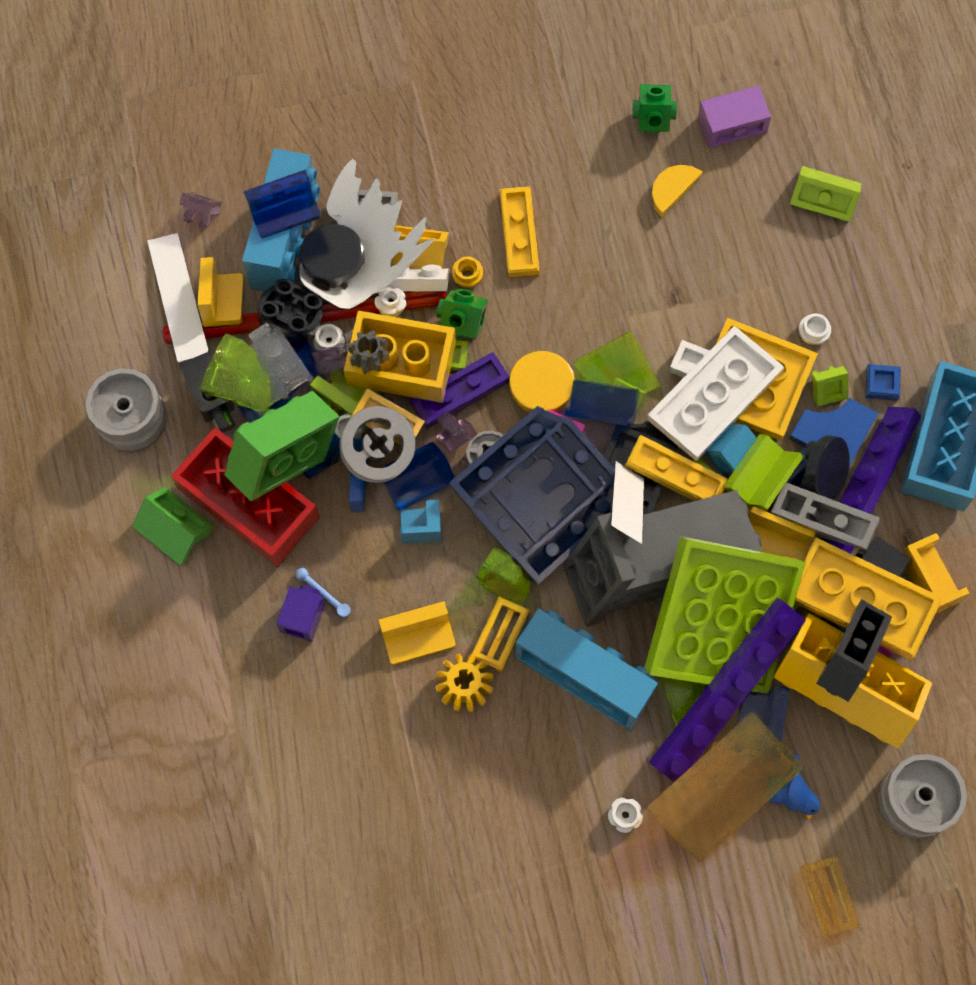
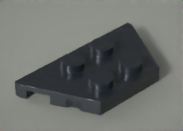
[604,421,678,515]

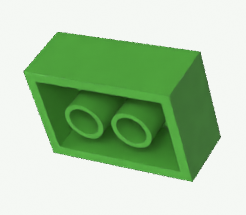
[224,391,340,501]

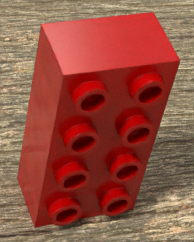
[171,427,320,567]

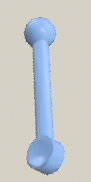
[295,568,351,618]

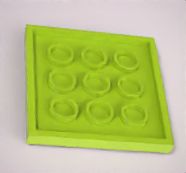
[644,536,806,694]

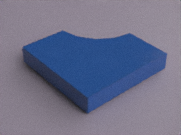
[789,398,879,466]

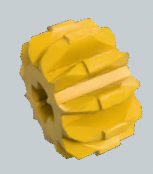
[436,654,493,712]

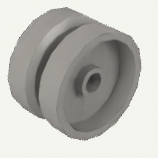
[85,368,167,452]
[878,754,967,839]

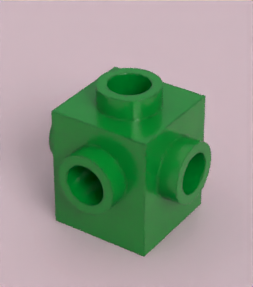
[632,84,677,133]
[436,289,488,339]

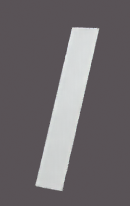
[147,233,208,362]
[611,461,644,544]

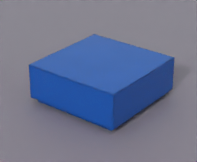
[865,364,901,401]

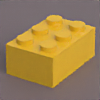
[344,311,456,403]

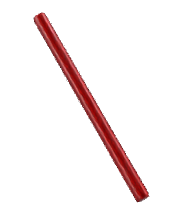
[162,291,446,344]

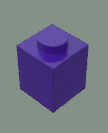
[276,585,325,642]

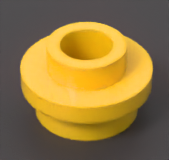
[452,256,483,288]

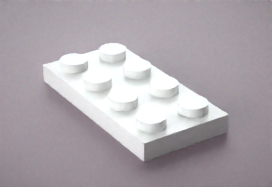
[647,326,784,462]

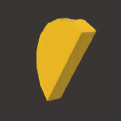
[651,165,703,218]

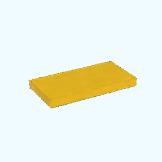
[794,537,943,660]

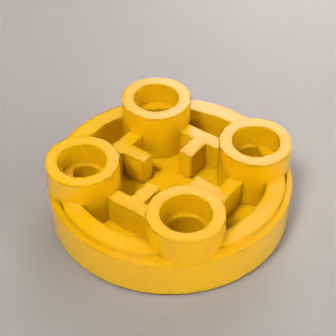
[509,351,574,413]

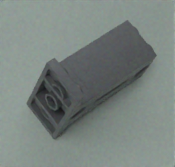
[563,490,763,627]

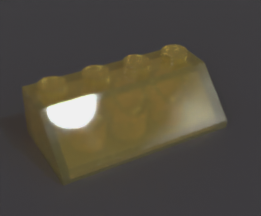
[647,711,805,862]

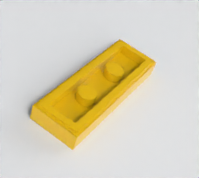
[499,186,539,278]
[625,435,728,501]

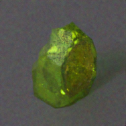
[476,547,530,602]

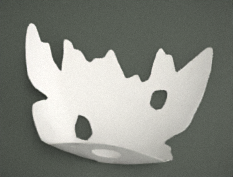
[300,159,434,309]

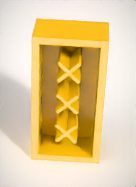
[773,613,932,749]

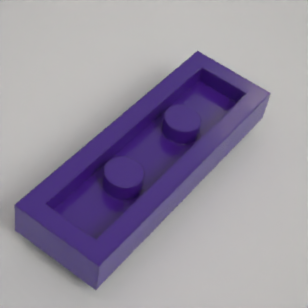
[410,352,510,429]

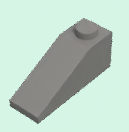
[771,483,880,550]

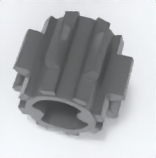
[348,330,390,374]

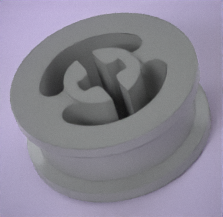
[339,406,415,483]

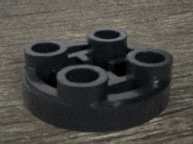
[300,224,365,288]
[257,279,322,342]
[800,435,850,500]

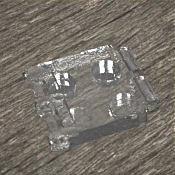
[223,322,314,417]

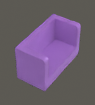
[698,86,771,148]

